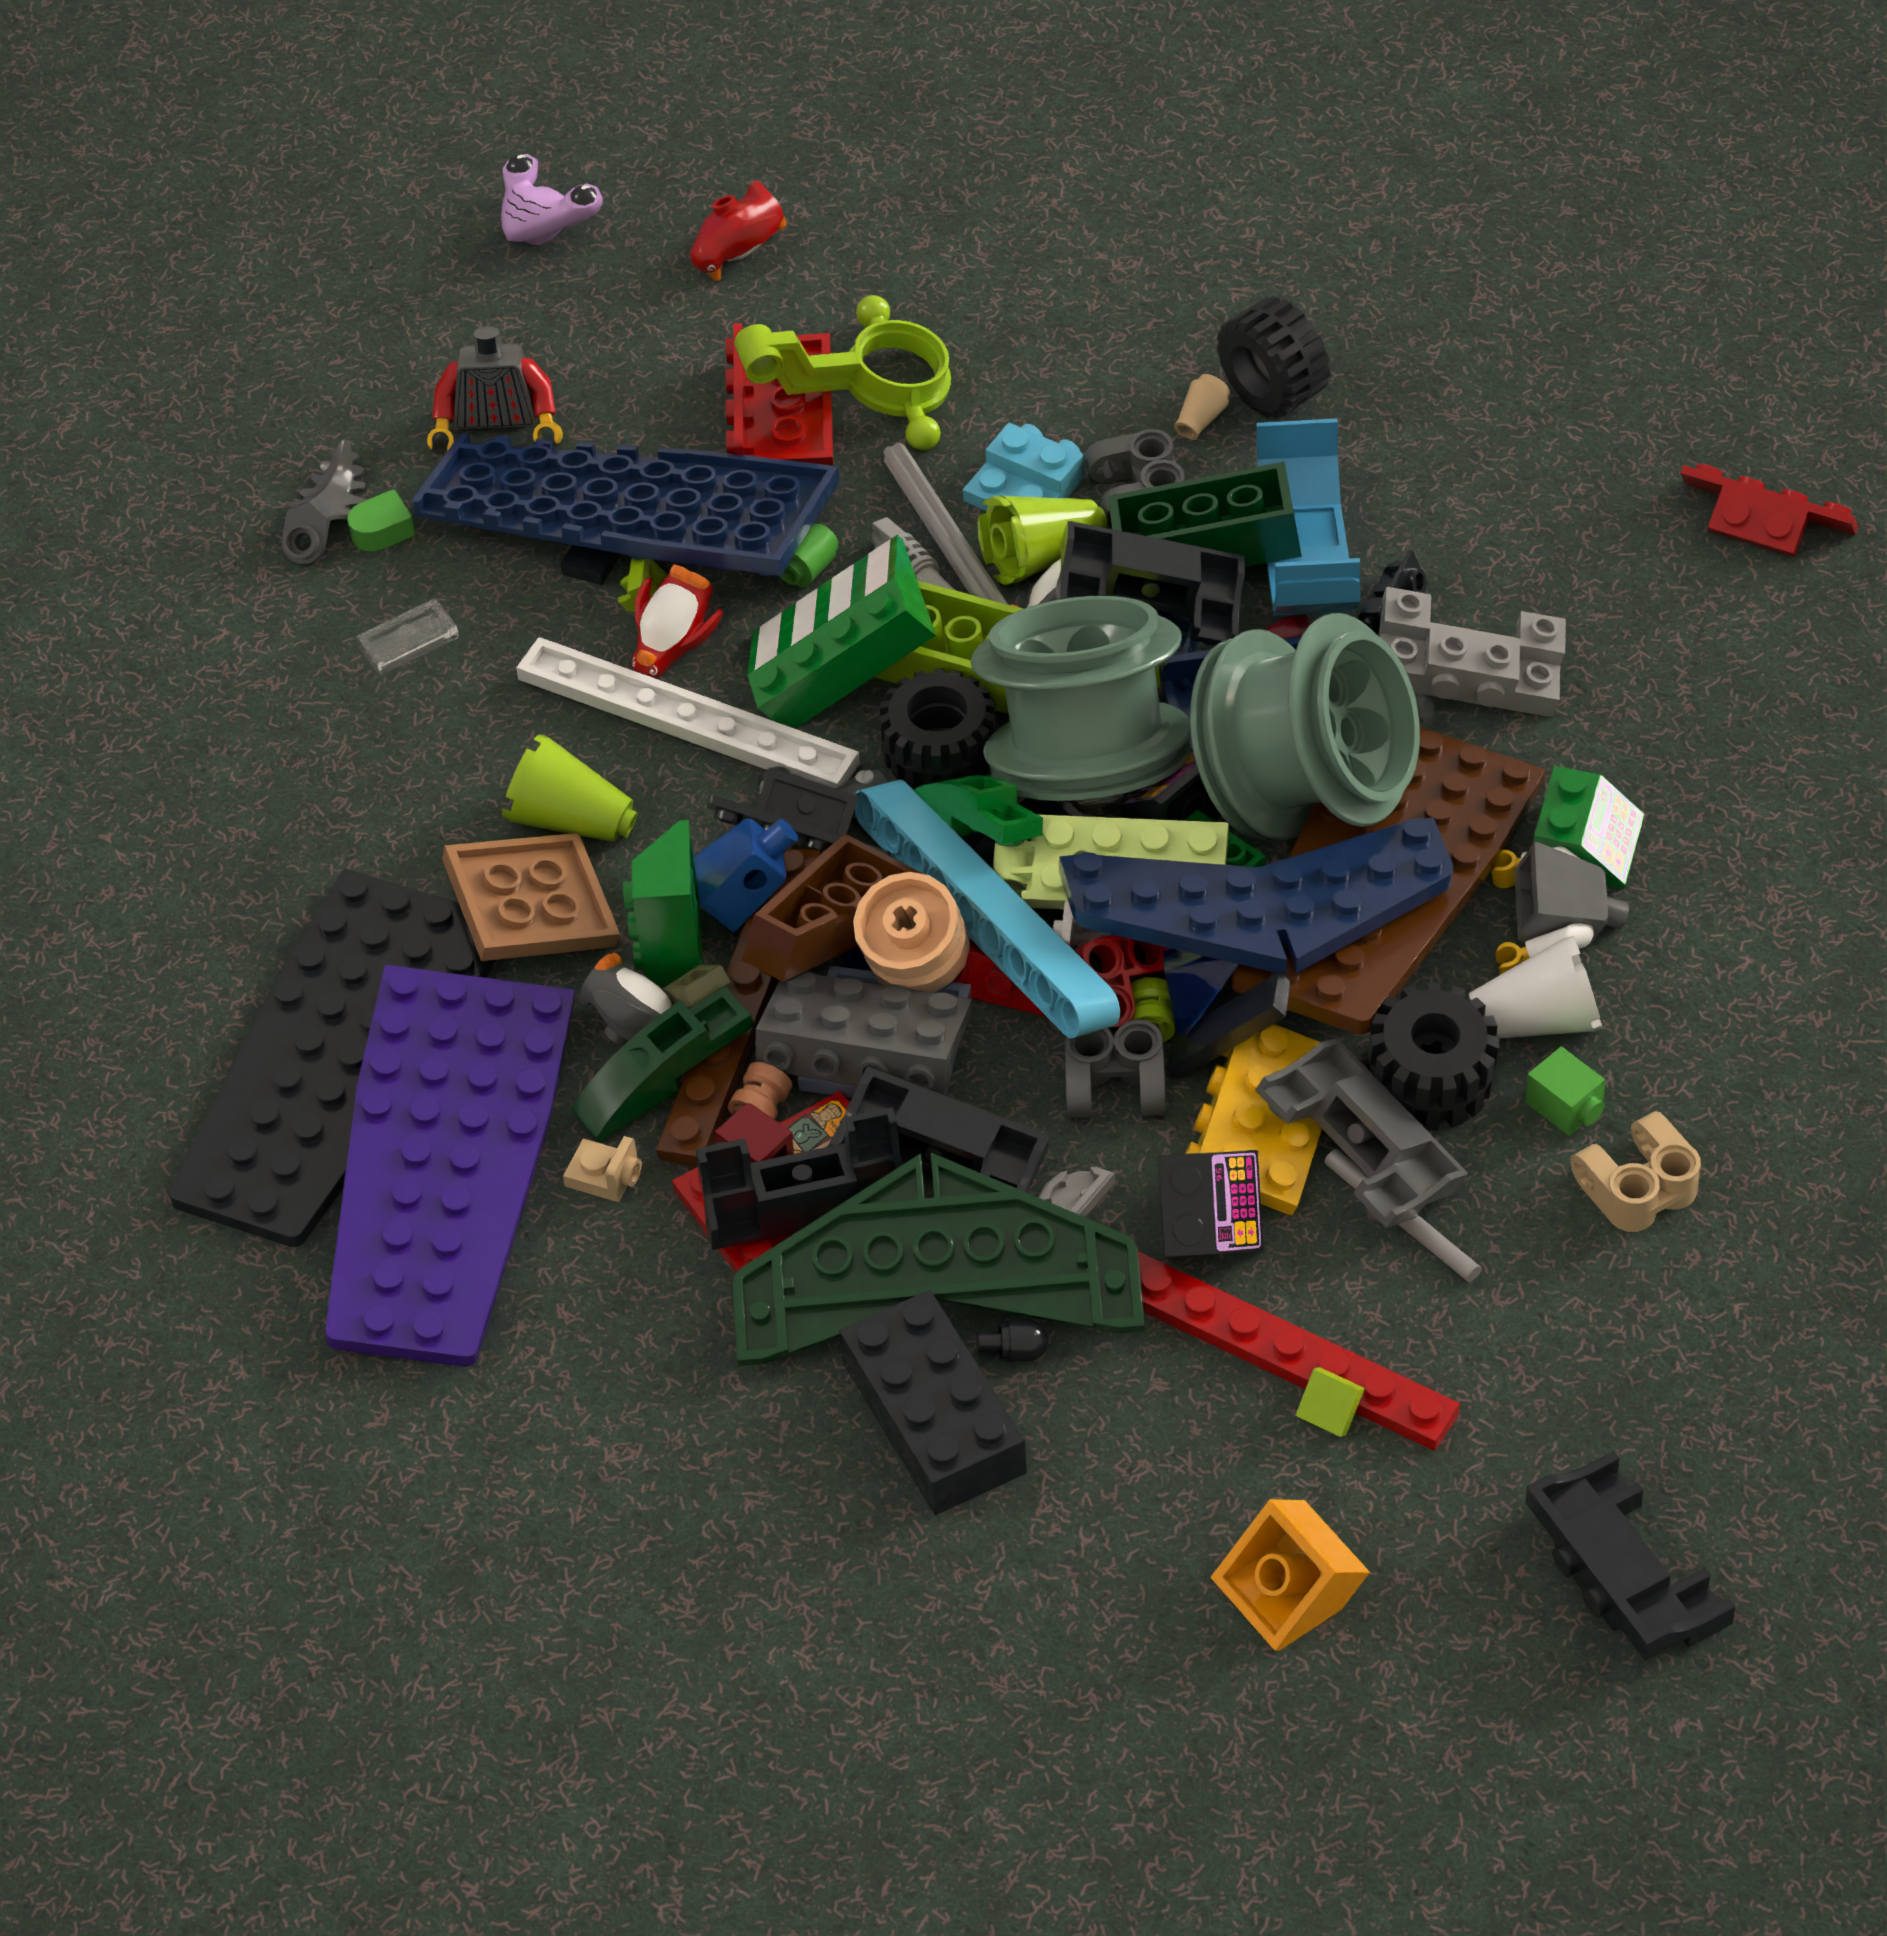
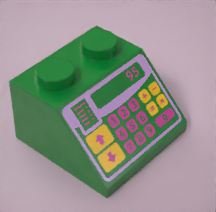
[1533,766,1644,890]

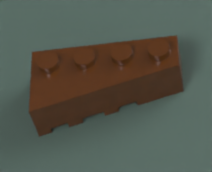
[742,833,923,982]

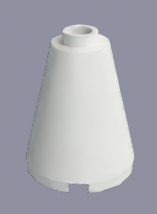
[1469,936,1603,1038]

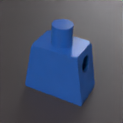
[695,819,798,933]

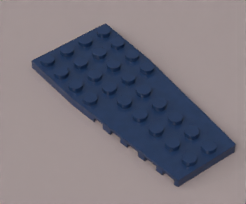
[412,433,839,576]

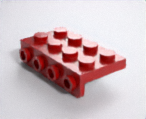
[725,323,834,466]

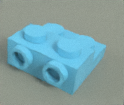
[962,423,1085,511]

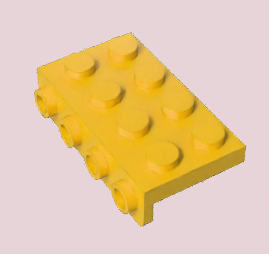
[1185,1024,1322,1215]

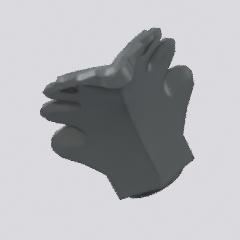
[282,440,366,564]

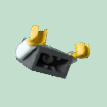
[1491,842,1629,975]

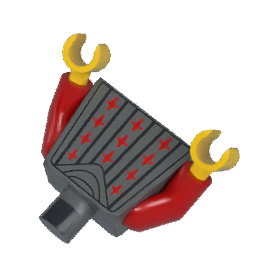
[427,326,563,451]

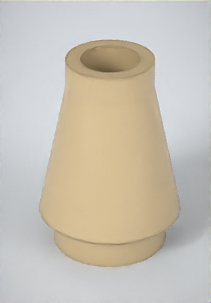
[1174,374,1230,440]

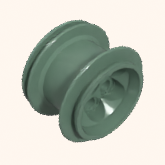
[971,596,1191,801]
[1190,613,1420,840]

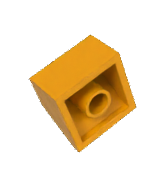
[1210,1499,1370,1651]

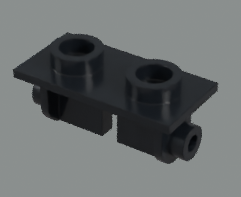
[1358,550,1428,633]

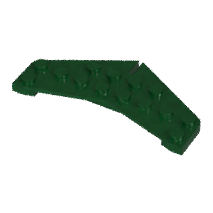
[733,1153,1145,1366]

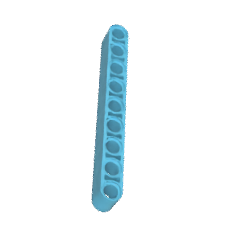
[854,780,1120,1038]

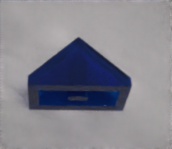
[1163,949,1239,1037]

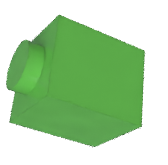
[1525,1046,1605,1136]

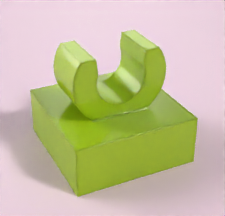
[618,558,667,612]

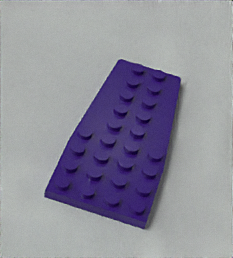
[325,965,575,1366]

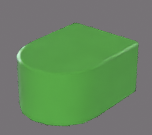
[347,490,415,551]

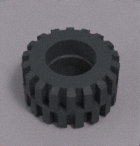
[1216,296,1331,418]
[879,669,996,788]

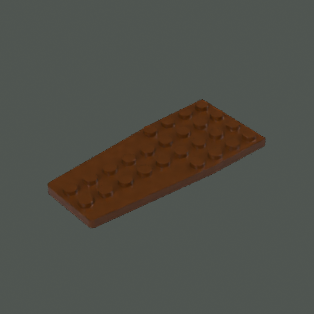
[1231,727,1546,1035]

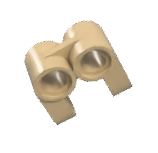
[1570,1111,1701,1232]

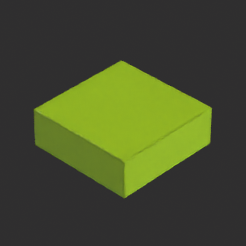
[1295,1367,1365,1437]

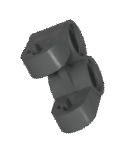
[1084,429,1185,528]
[1065,1019,1166,1119]

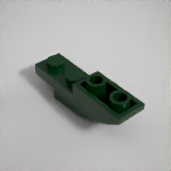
[571,986,755,1143]

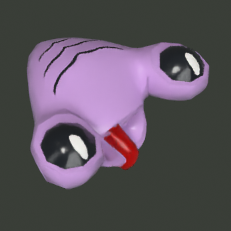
[501,154,603,245]

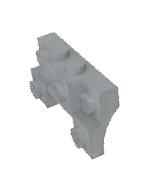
[1379,587,1566,716]

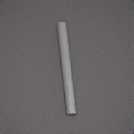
[1325,1149,1482,1283]

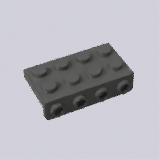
[756,971,972,1095]

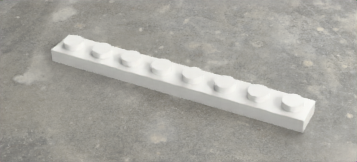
[516,637,860,788]

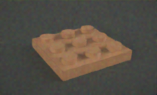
[442,833,620,961]

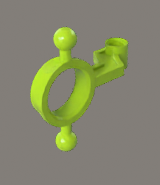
[734,295,951,451]

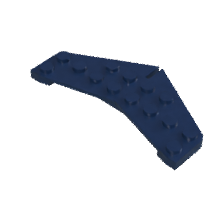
[1059,818,1453,975]

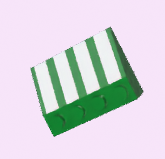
[747,534,936,729]

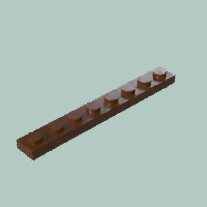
[656,846,822,1167]

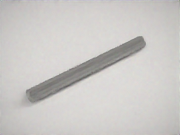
[883,442,1007,604]

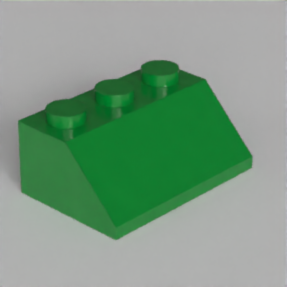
[623,820,703,987]

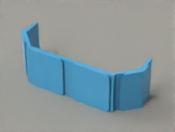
[1256,418,1360,615]

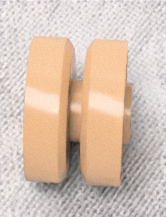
[853,872,970,993]

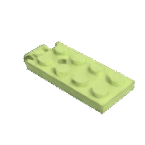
[993,815,1229,909]

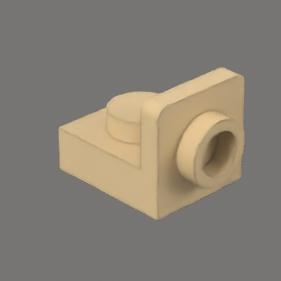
[563,1136,642,1202]

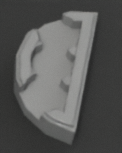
[1038,1167,1115,1217]

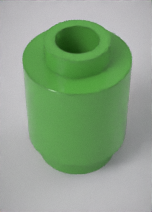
[780,523,839,587]

